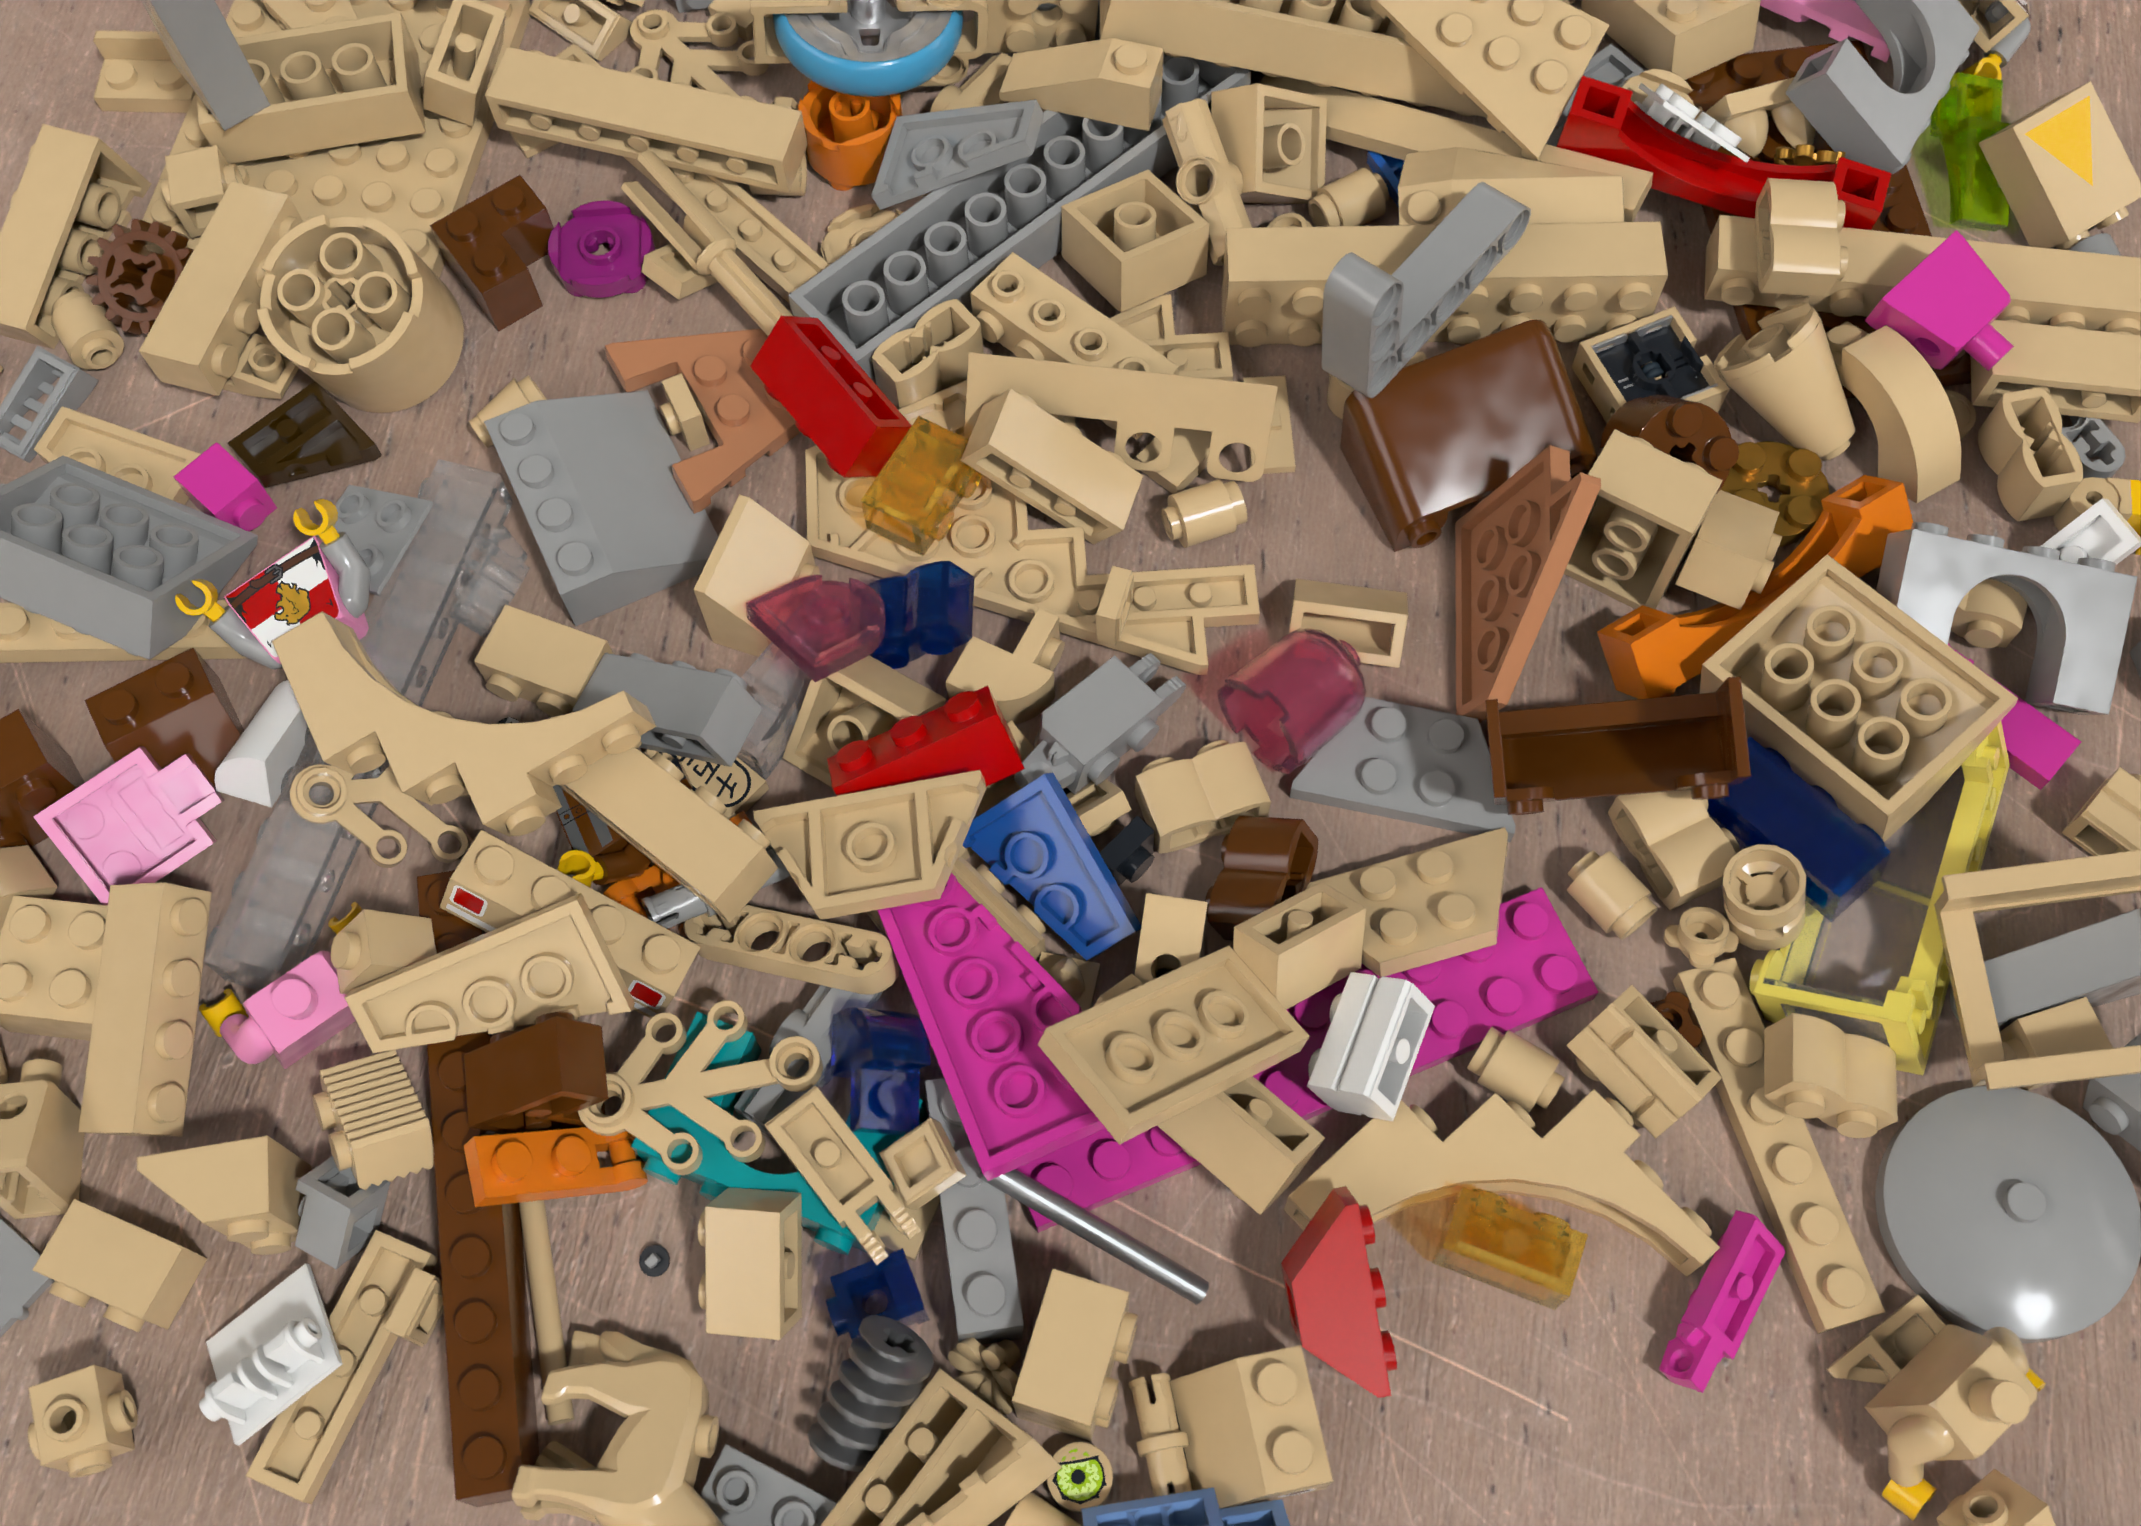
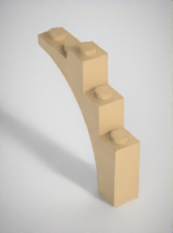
[272,611,657,837]
[1284,1089,1720,1277]

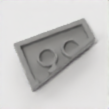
[871,99,1044,210]

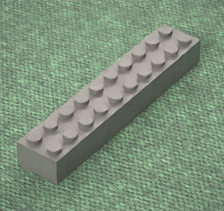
[788,53,1251,385]

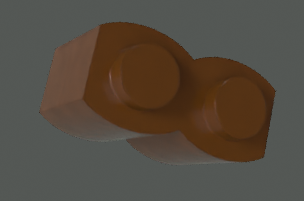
[1205,816,1319,941]

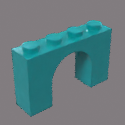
[631,1011,928,1255]

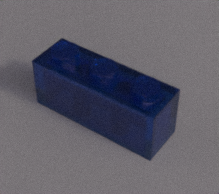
[1707,737,1891,923]

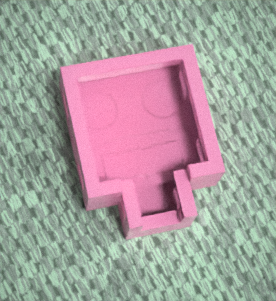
[33,747,224,906]

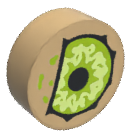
[1047,1442,1113,1513]

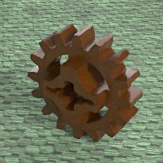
[86,219,193,335]

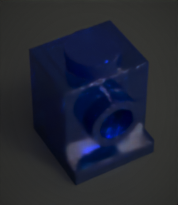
[825,1248,930,1341]

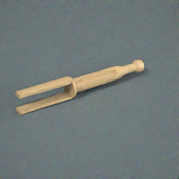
[621,151,793,336]

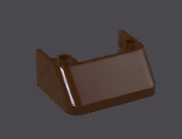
[1485,676,1751,815]

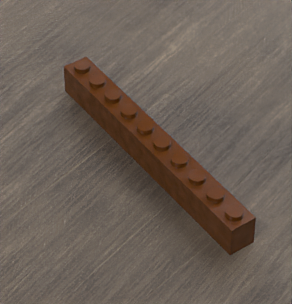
[417,870,539,1507]

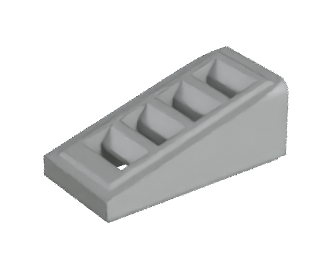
[0,346,99,463]

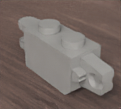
[1014,653,1186,794]

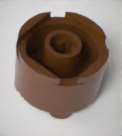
[1600,395,1739,494]

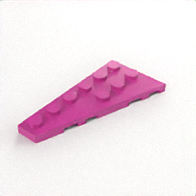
[877,873,1105,1181]

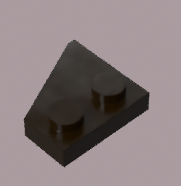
[227,381,382,488]

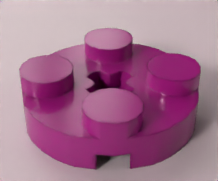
[548,201,655,298]

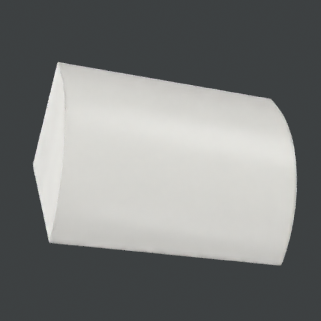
[214,680,315,808]

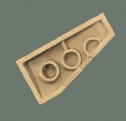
[1398,147,1625,225]

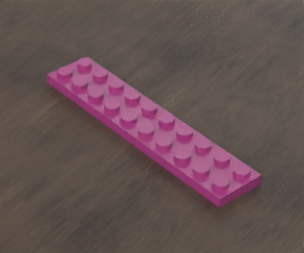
[1016,887,1599,1233]

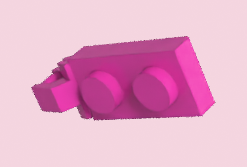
[1659,1210,1786,1393]

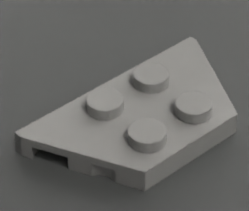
[1290,697,1516,842]

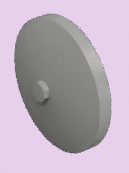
[1875,1086,2141,1343]

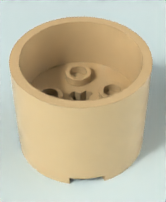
[256,214,464,413]

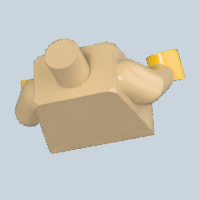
[1865,1324,2046,1521]

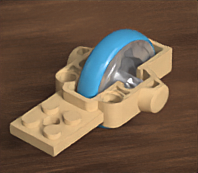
[750,0,1099,97]

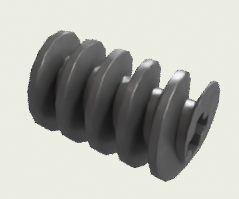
[808,1315,934,1472]

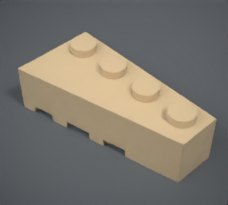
[0,124,151,349]

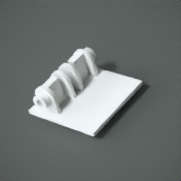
[1634,83,1750,163]
[199,1263,343,1446]

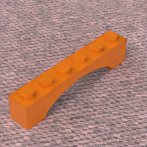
[1597,475,1913,699]

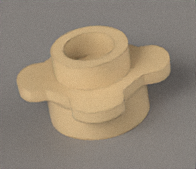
[1664,907,1739,969]

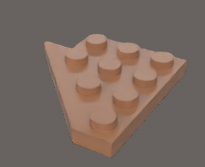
[1455,445,1601,723]

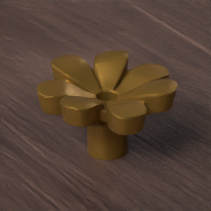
[1774,144,1846,166]

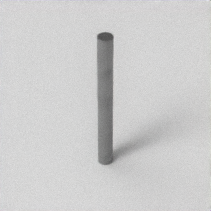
[979,1169,1209,1305]

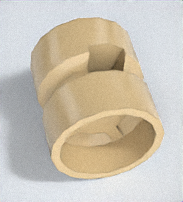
[1723,844,1806,951]

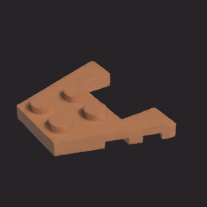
[605,329,800,514]

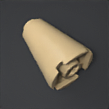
[1714,303,1855,461]

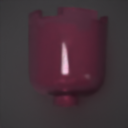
[1217,628,1366,774]

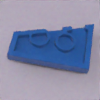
[962,772,1141,961]

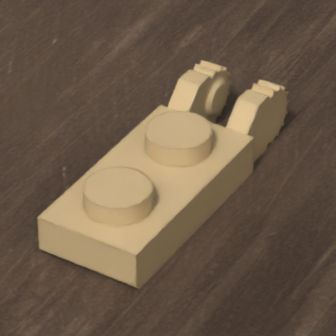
[764,1085,921,1265]

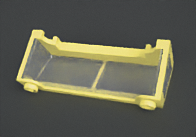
[1749,721,2010,1076]

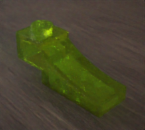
[1930,72,2010,232]

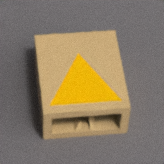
[1978,81,2141,250]

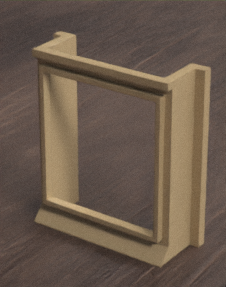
[1934,850,2141,1091]

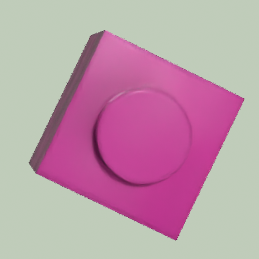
[174,442,277,531]

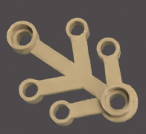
[630,10,769,101]
[290,711,470,868]
[578,1000,823,1175]

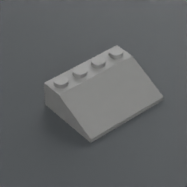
[484,390,718,626]
[0,455,258,660]

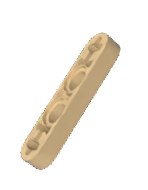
[684,905,900,995]

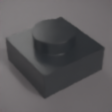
[1099,816,1155,886]

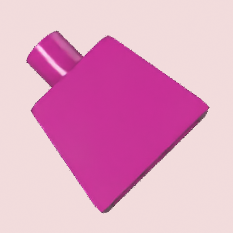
[1865,230,2014,371]

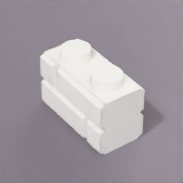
[1307,972,1435,1122]

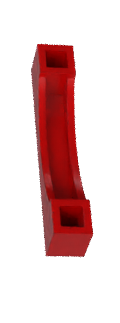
[1556,75,1892,230]

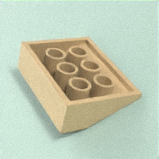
[1699,555,2018,846]

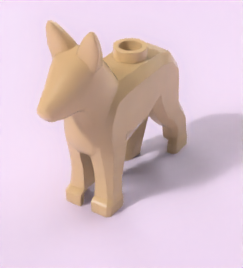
[512,1331,724,1526]

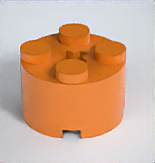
[798,80,903,191]

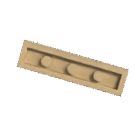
[246,1230,439,1504]

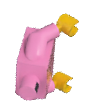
[199,902,363,1069]

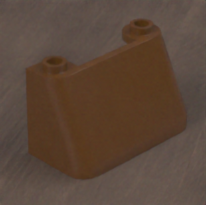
[1340,320,1598,552]

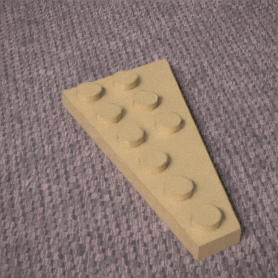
[1371,0,1610,161]

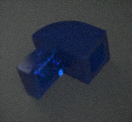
[831,1007,931,1136]

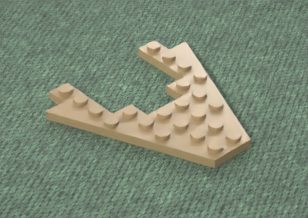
[805,294,1260,675]

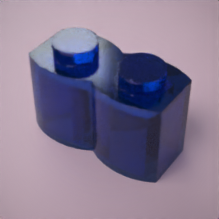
[858,561,974,669]

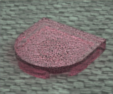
[746,575,886,683]

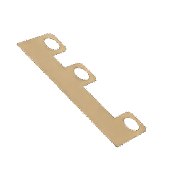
[964,352,1278,482]

